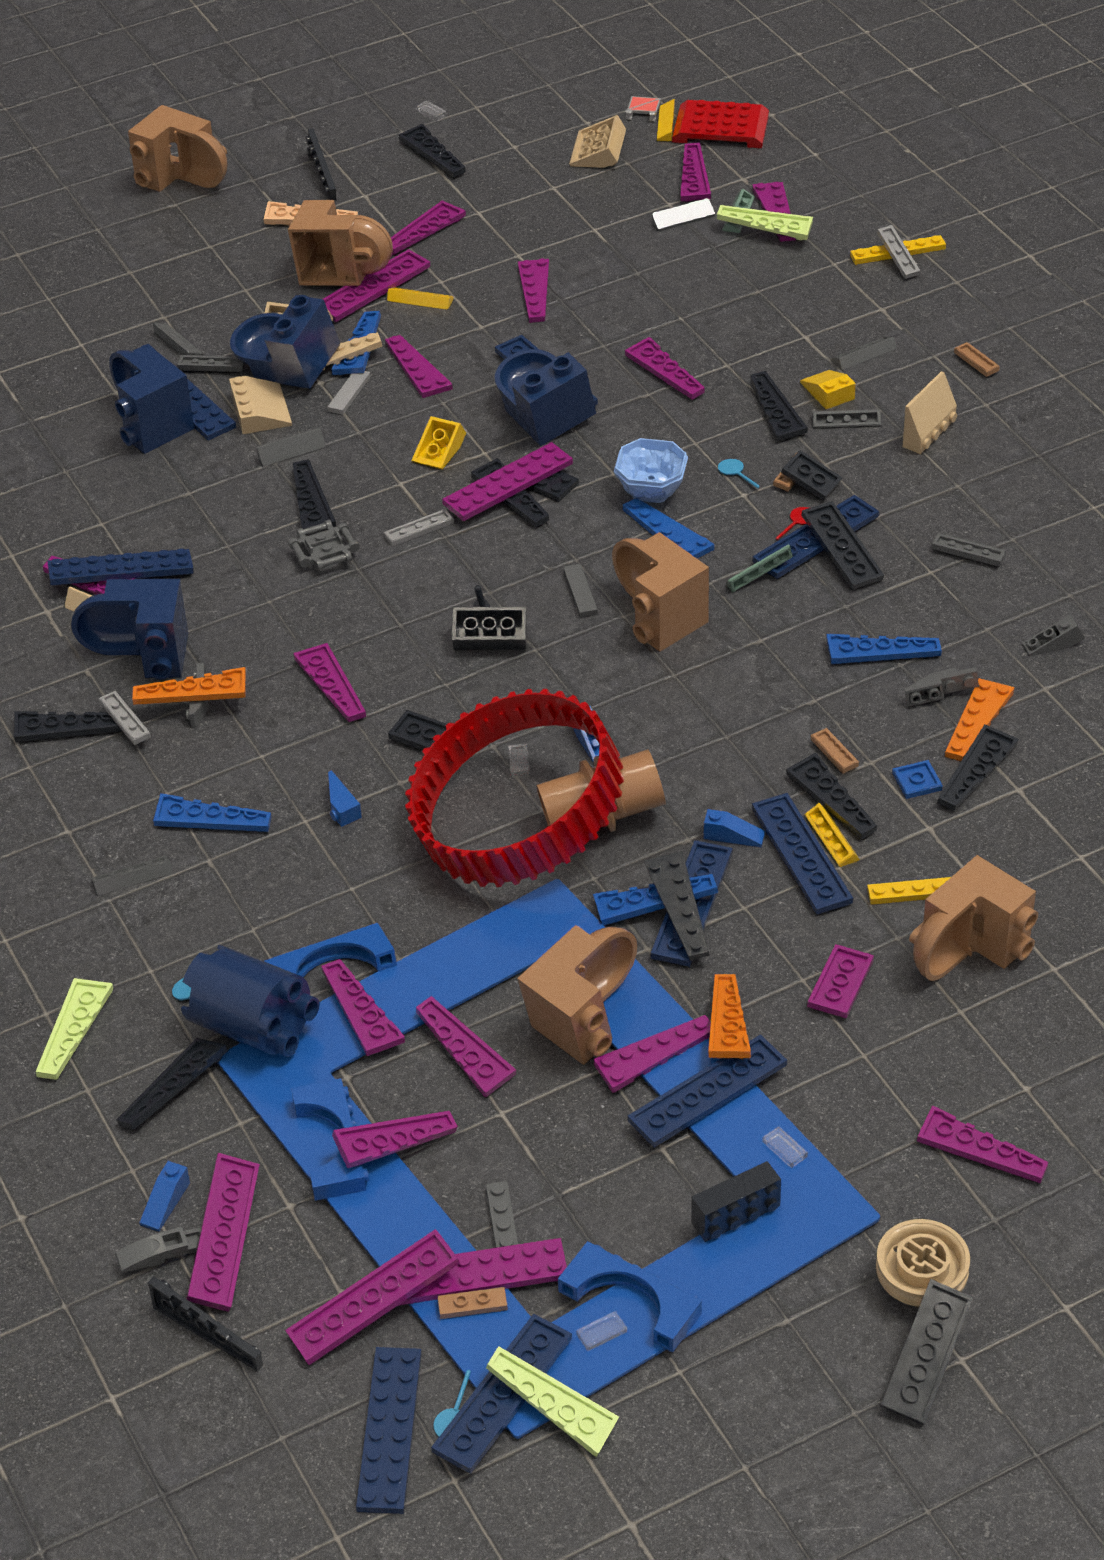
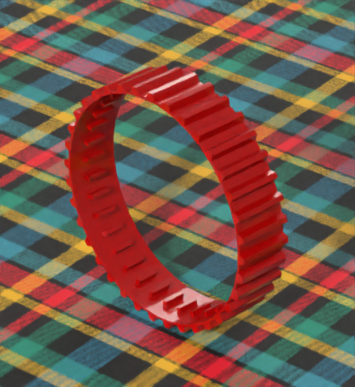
[405,689,624,887]

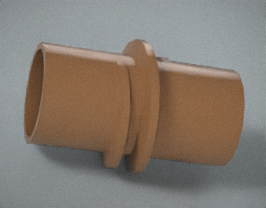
[536,749,666,832]

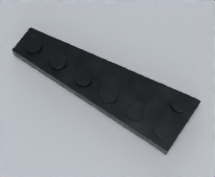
[399,124,466,178]
[306,128,337,201]
[750,371,808,441]
[471,458,549,528]
[293,459,336,529]
[14,711,122,742]
[937,724,1019,811]
[786,753,877,839]
[644,851,710,960]
[116,1038,228,1130]
[148,1276,263,1372]

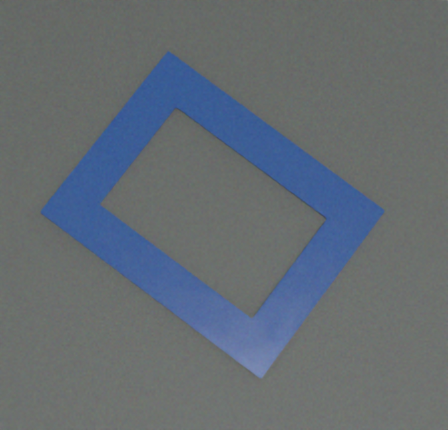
[217,879,880,1439]

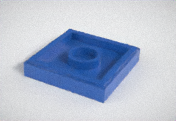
[892,760,943,799]

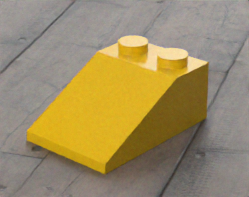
[800,370,856,409]
[411,416,466,469]

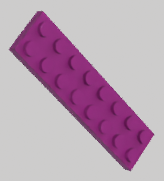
[323,249,430,322]
[442,442,573,521]
[186,1153,260,1312]
[285,1229,460,1365]
[399,1238,567,1305]

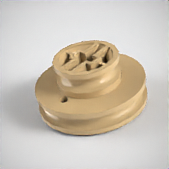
[876,1219,970,1307]

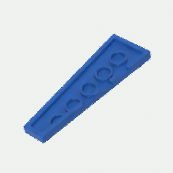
[331,311,381,375]
[623,498,714,558]
[826,634,942,664]
[153,794,272,832]
[593,874,718,926]

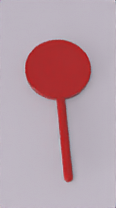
[775,507,808,540]

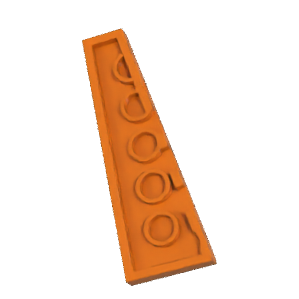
[132,667,246,705]
[945,678,1014,761]
[708,974,751,1059]

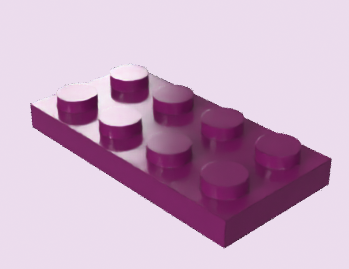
[807,944,874,1019]

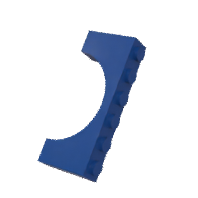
[264,923,397,977]
[291,1078,369,1201]
[558,1241,702,1352]

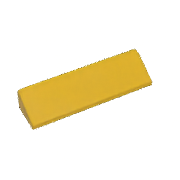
[657,99,675,141]
[387,288,454,310]
[804,803,860,867]

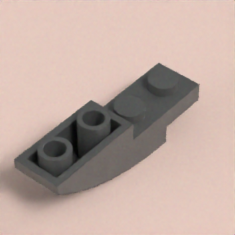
[186,663,212,728]
[905,667,979,707]
[115,1227,201,1273]

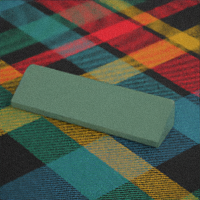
[722,189,755,233]
[726,544,793,593]

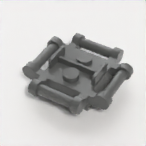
[288,520,360,571]

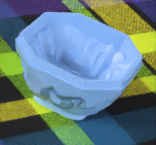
[614,438,688,503]

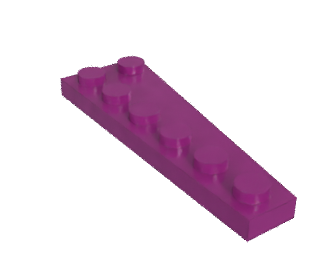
[518,258,549,323]
[293,643,366,722]
[321,959,405,1056]
[332,1111,458,1168]

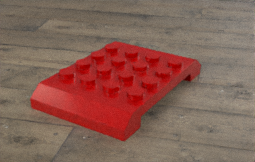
[672,100,769,148]

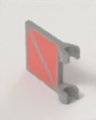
[626,96,661,122]

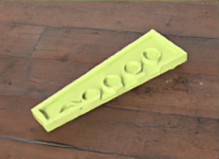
[717,205,813,240]
[36,978,113,1080]
[486,1346,619,1457]

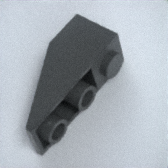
[1023,614,1085,656]

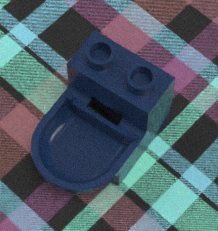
[230,295,340,389]
[109,345,194,454]
[495,349,596,446]
[71,579,188,679]

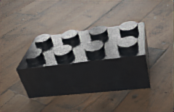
[452,607,527,650]
[691,1161,781,1242]

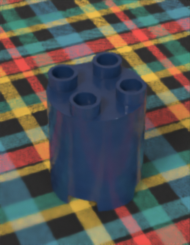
[181,945,320,1057]

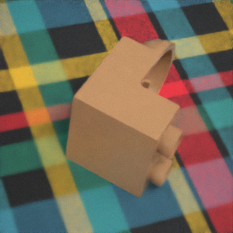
[128,105,228,192]
[288,200,393,286]
[612,532,709,652]
[909,855,1038,981]
[517,925,637,1065]

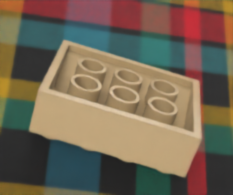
[569,115,626,168]
[903,371,957,454]
[229,376,292,434]

